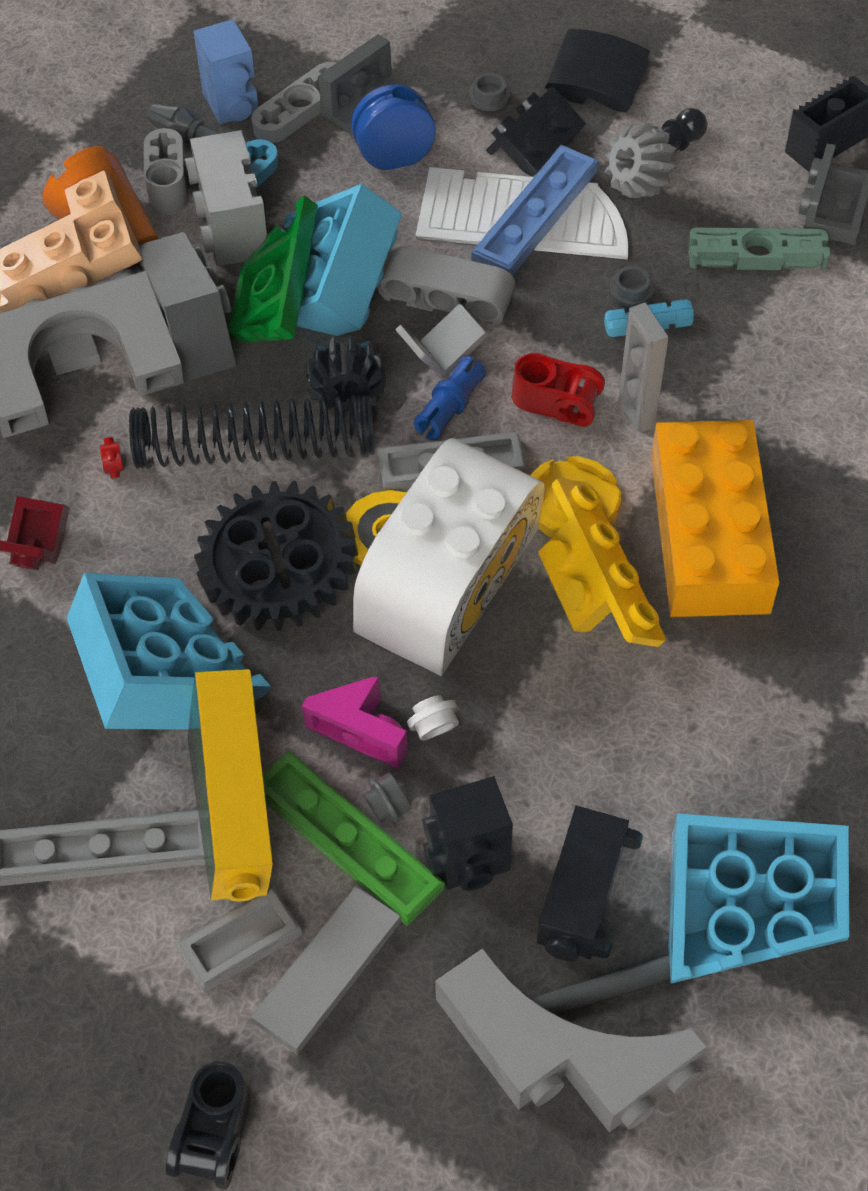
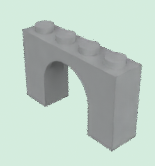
[0,271,184,438]

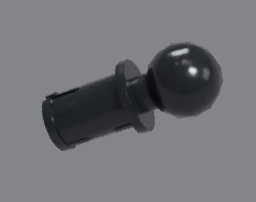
[661,108,708,152]

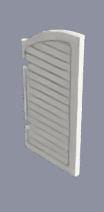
[416,167,628,260]

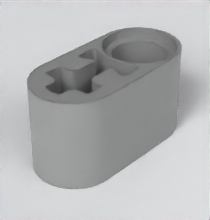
[144,128,188,215]

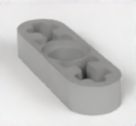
[251,62,336,143]

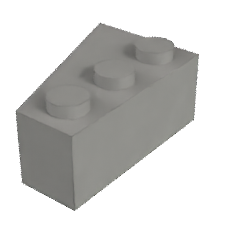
[185,130,267,266]

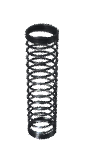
[129,394,375,469]

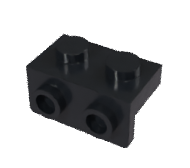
[486,86,586,176]

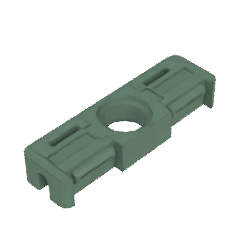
[688,228,830,271]

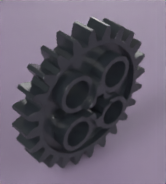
[194,481,358,631]

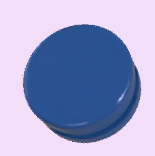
[351,84,436,170]

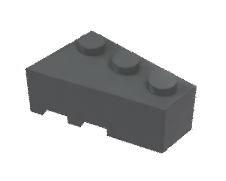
[137,232,236,382]

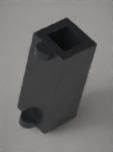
[537,805,643,961]

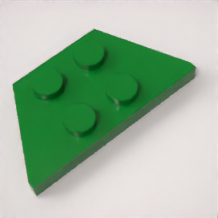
[228,195,318,343]

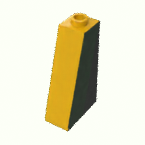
[187,669,273,902]

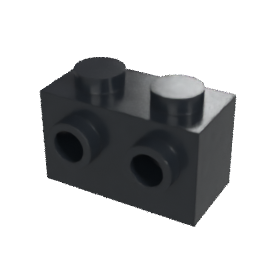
[422,776,513,891]

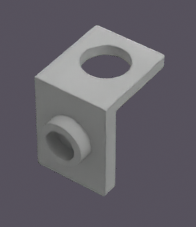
[395,304,488,377]

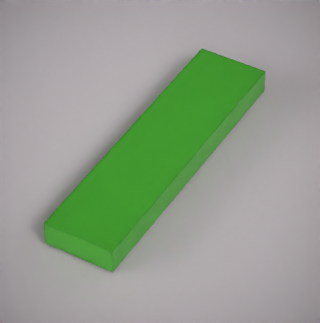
[262,750,445,926]

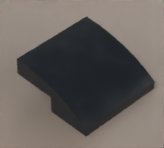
[544,29,650,113]

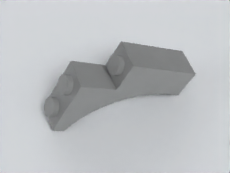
[435,948,707,1133]

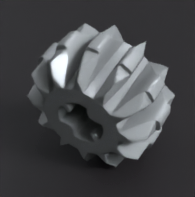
[603,122,677,198]

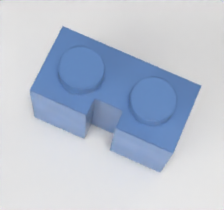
[193,19,258,125]

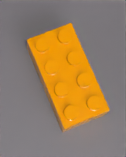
[651,420,779,617]

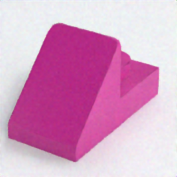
[302,677,408,769]

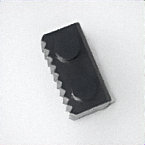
[785,76,868,171]

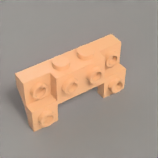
[0,170,143,313]

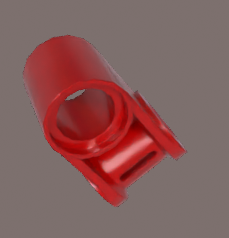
[511,353,605,427]

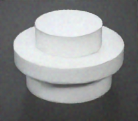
[407,695,459,740]

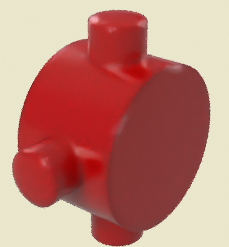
[100,437,124,479]

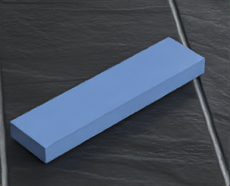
[471,145,598,276]

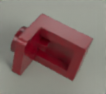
[0,496,70,570]

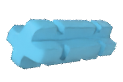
[604,299,694,337]

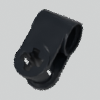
[166,1061,250,1190]

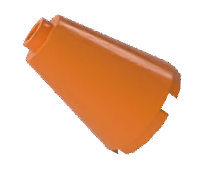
[42,145,159,269]

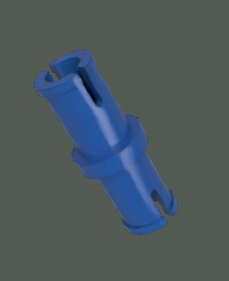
[413,356,486,440]

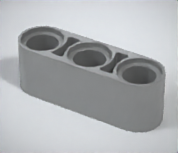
[378,246,516,327]

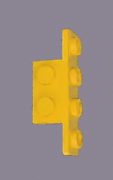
[538,477,666,647]

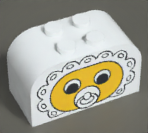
[353,438,545,676]

